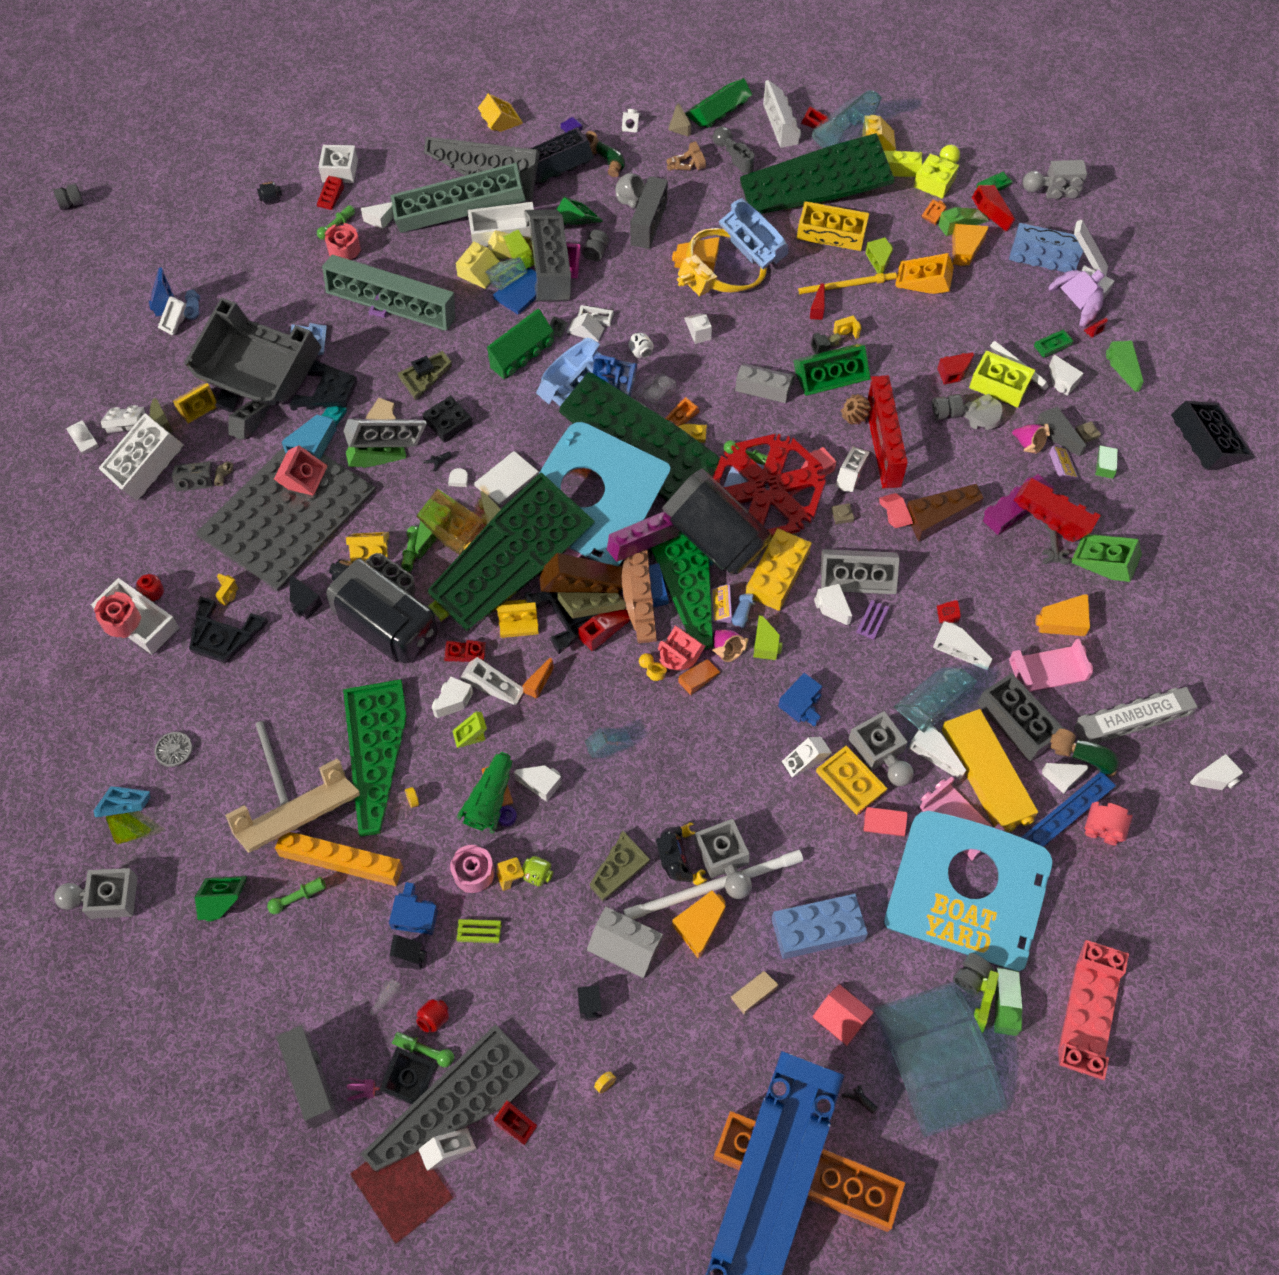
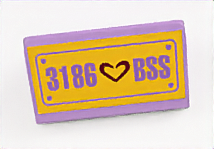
[1049,446,1078,482]
[710,584,732,624]

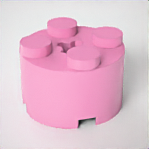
[450,845,495,893]

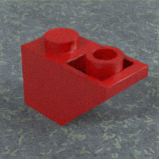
[937,352,974,385]

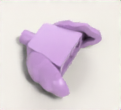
[1048,269,1105,327]

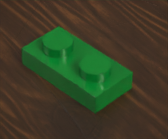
[976,172,1012,191]
[1034,329,1073,358]

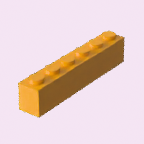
[275,832,403,887]

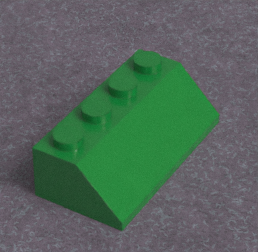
[684,78,752,127]
[487,308,554,379]
[793,344,871,396]

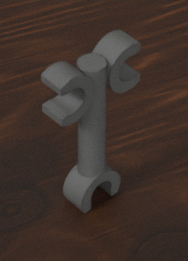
[1042,524,1070,565]

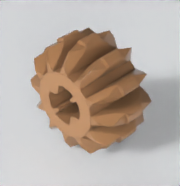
[841,394,872,425]

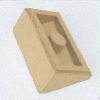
[731,971,779,1015]

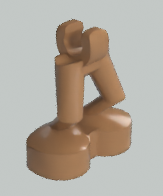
[666,141,706,171]

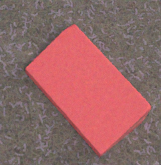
[864,807,907,836]

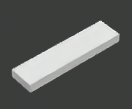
[1074,220,1108,276]
[990,341,1049,391]

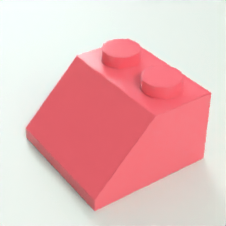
[274,445,328,495]

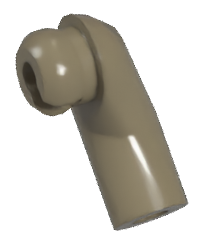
[214,461,233,486]

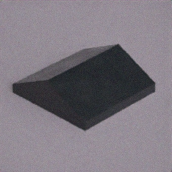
[379,1047,437,1105]

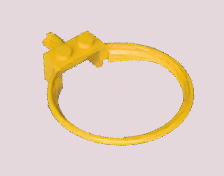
[677,228,767,296]

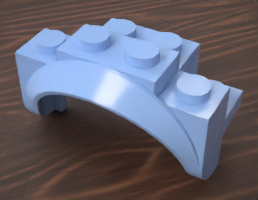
[719,198,788,269]
[536,338,601,406]

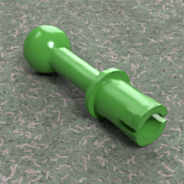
[317,205,355,240]
[724,440,767,466]
[401,526,419,572]
[267,876,326,914]
[392,1032,454,1067]

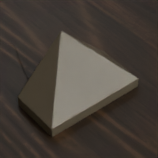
[668,104,691,136]

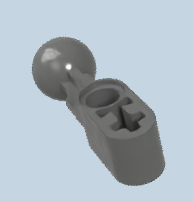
[713,127,755,173]

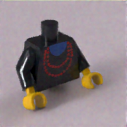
[656,823,707,885]

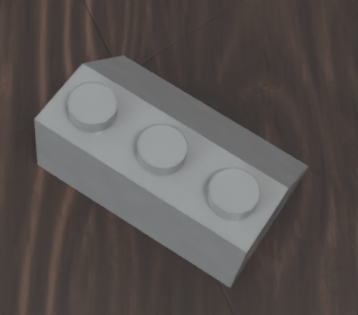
[735,363,795,403]
[587,906,663,979]

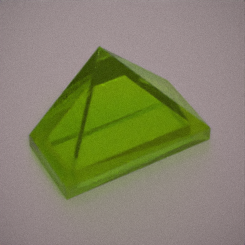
[106,813,151,844]

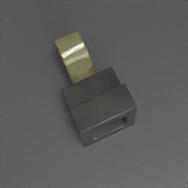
[811,333,842,354]

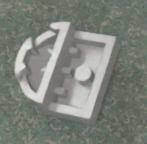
[963,394,1002,430]

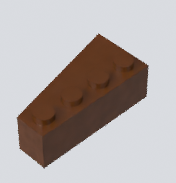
[907,483,984,542]
[539,553,623,593]

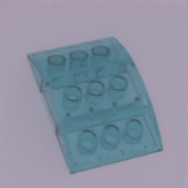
[873,982,1007,1138]

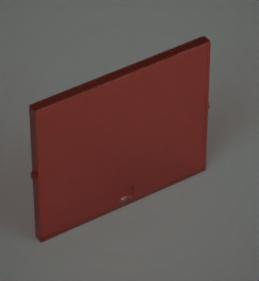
[350,1151,453,1244]

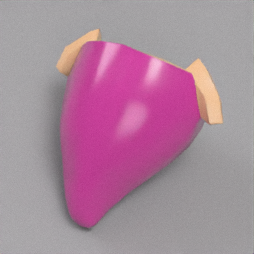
[1012,424,1050,454]
[712,629,748,662]

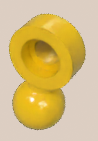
[639,653,667,681]

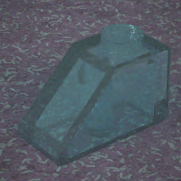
[485,257,527,290]
[584,728,634,758]

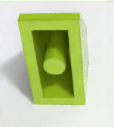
[503,229,535,271]
[865,237,893,274]
[753,615,782,660]

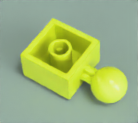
[914,145,960,199]

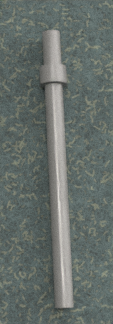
[256,721,289,807]

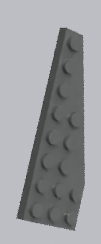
[424,137,540,200]
[361,1024,541,1173]

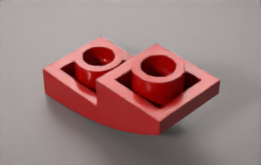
[444,640,486,662]

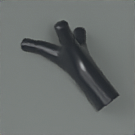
[423,451,452,472]
[841,1085,877,1113]

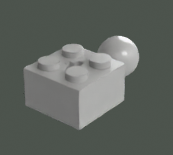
[1023,160,1087,199]
[849,711,914,786]
[695,819,752,899]
[54,868,138,919]

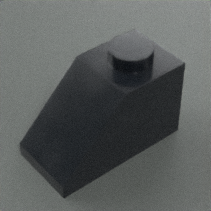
[290,575,323,620]
[389,935,427,970]

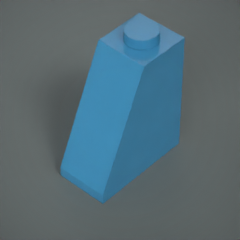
[282,415,336,460]

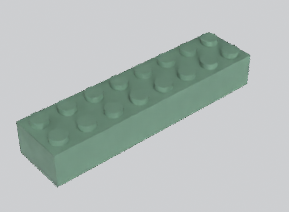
[391,163,526,233]
[322,254,455,331]

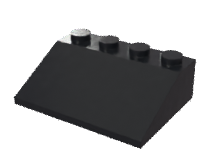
[529,127,594,184]
[1171,401,1255,470]

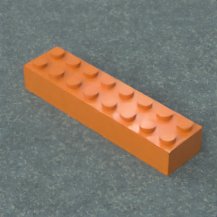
[713,1111,905,1232]

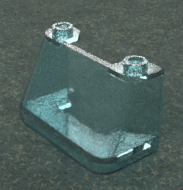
[812,90,882,148]

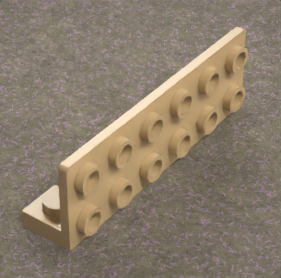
[225,759,360,853]

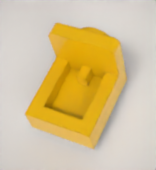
[216,573,238,606]

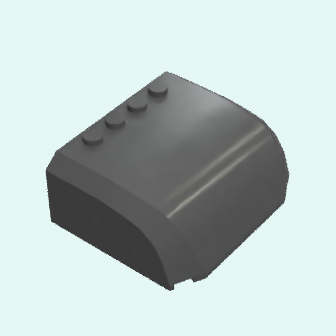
[184,297,322,405]

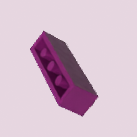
[983,474,1054,535]
[606,512,679,562]

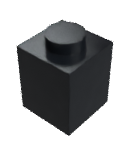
[577,985,602,1021]

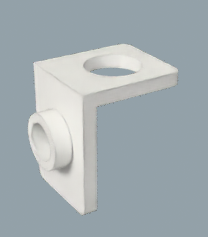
[622,109,641,132]

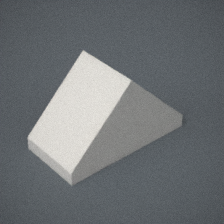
[361,202,394,230]
[567,312,604,342]
[1042,763,1087,793]

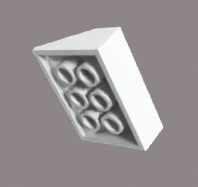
[99,413,184,500]

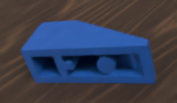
[149,267,175,316]

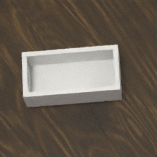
[468,202,534,247]
[91,578,179,655]

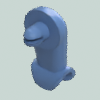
[184,290,200,320]
[731,593,755,628]

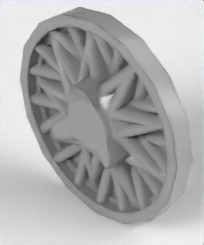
[154,732,193,767]

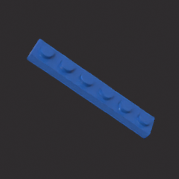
[1021,772,1116,847]

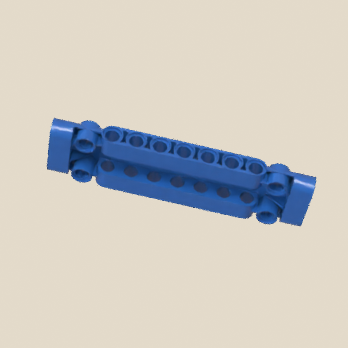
[706,1051,845,1275]

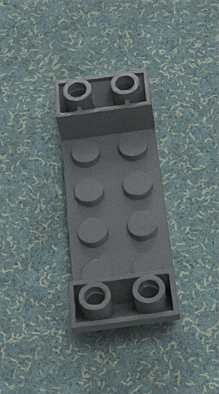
[524,210,571,302]

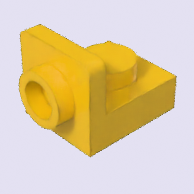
[833,315,862,339]
[496,857,524,891]

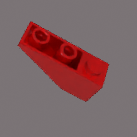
[972,185,1015,231]
[579,608,631,652]

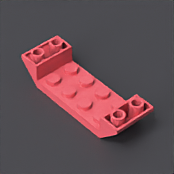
[1058,940,1129,1080]

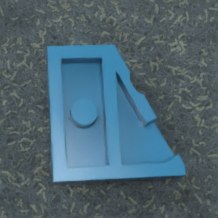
[94,786,150,817]

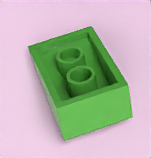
[1071,534,1142,582]

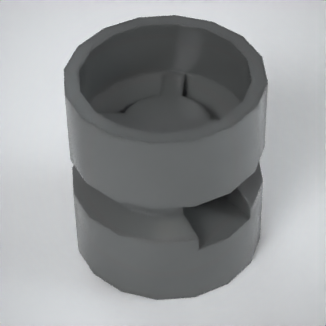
[53,183,84,210]
[582,230,610,262]
[932,394,964,420]
[953,953,993,995]

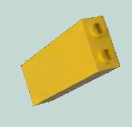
[941,709,1038,833]

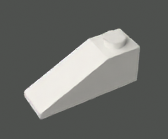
[835,447,869,492]
[933,621,992,670]
[460,657,523,705]
[909,723,966,780]

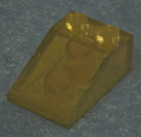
[416,488,483,555]

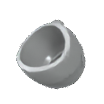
[615,173,645,208]

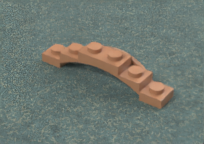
[622,549,657,644]

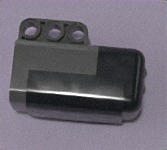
[662,468,771,575]
[326,553,438,664]

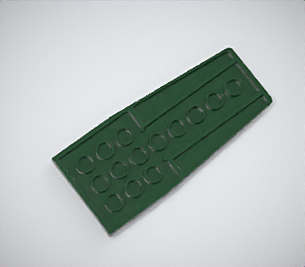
[740,133,894,214]
[559,372,720,501]
[428,472,595,631]

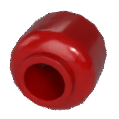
[136,574,164,602]
[416,999,449,1032]

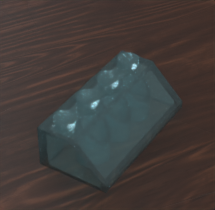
[894,668,977,733]

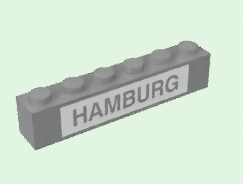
[1074,687,1197,744]

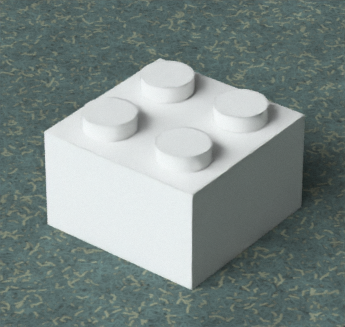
[318,145,358,183]

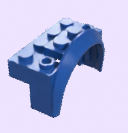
[593,354,638,397]

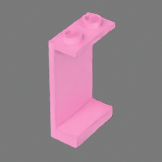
[1009,639,1093,692]
[920,777,1005,861]

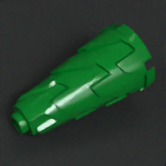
[457,752,513,834]

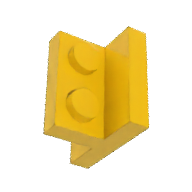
[346,532,389,562]
[497,600,539,638]

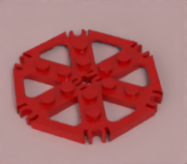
[713,433,826,539]

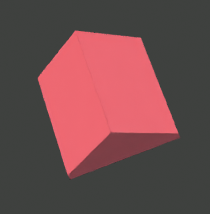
[813,984,874,1046]

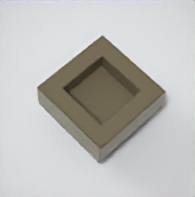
[1075,421,1101,443]
[831,503,854,524]

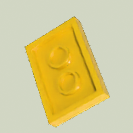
[816,746,887,815]

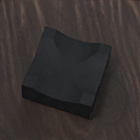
[422,395,473,443]

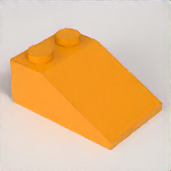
[895,253,954,294]

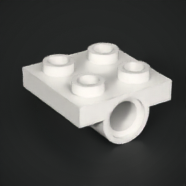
[101,405,145,433]

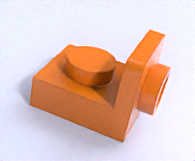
[922,199,947,225]

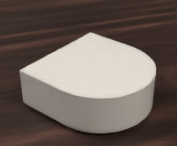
[448,468,468,487]

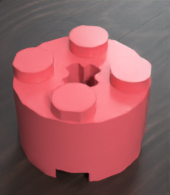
[325,223,361,260]
[94,592,141,638]
[1085,802,1133,846]

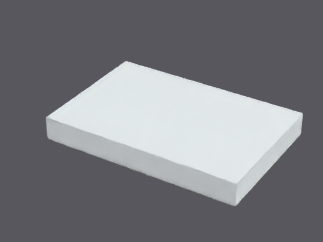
[475,451,539,507]

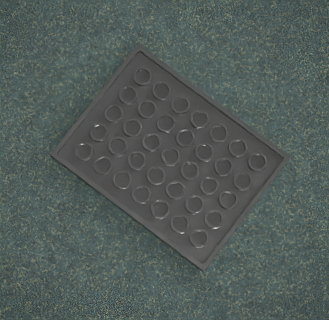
[196,448,376,592]

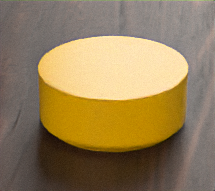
[405,787,419,808]
[594,1072,616,1094]

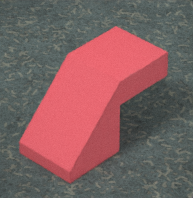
[879,493,913,528]

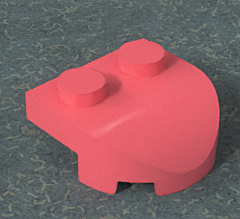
[658,626,705,670]

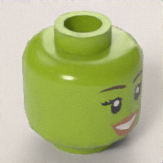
[522,856,554,887]

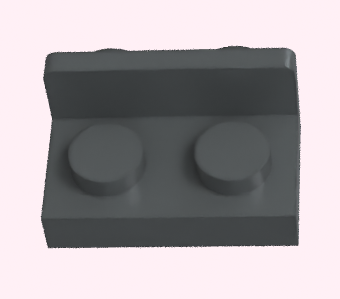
[172,461,213,491]

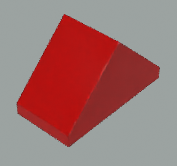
[493,1100,537,1145]

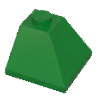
[557,197,603,225]
[194,876,247,922]

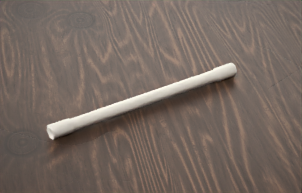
[623,850,803,920]

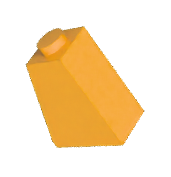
[952,224,988,266]
[672,237,719,273]
[1035,594,1090,636]
[672,890,726,958]

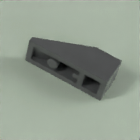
[228,400,271,440]
[1035,406,1087,456]

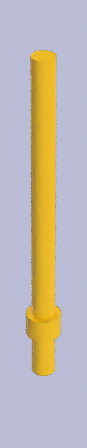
[798,272,897,295]

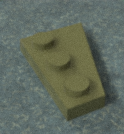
[398,351,452,401]
[558,592,626,618]
[589,831,650,902]

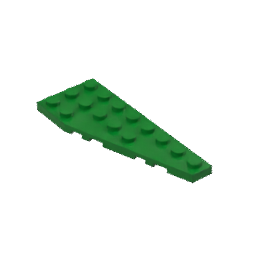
[651,531,713,651]
[343,679,407,837]

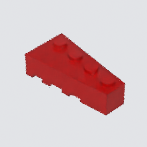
[1013,478,1101,542]

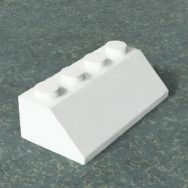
[763,80,801,148]

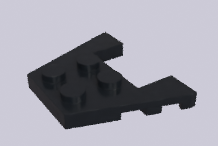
[290,360,357,411]
[524,592,598,654]
[189,596,268,664]

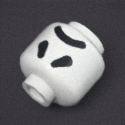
[628,333,654,359]

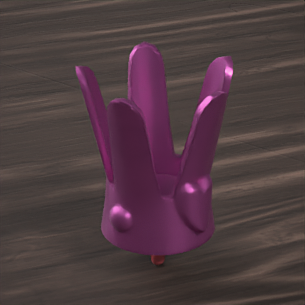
[347,1077,379,1101]

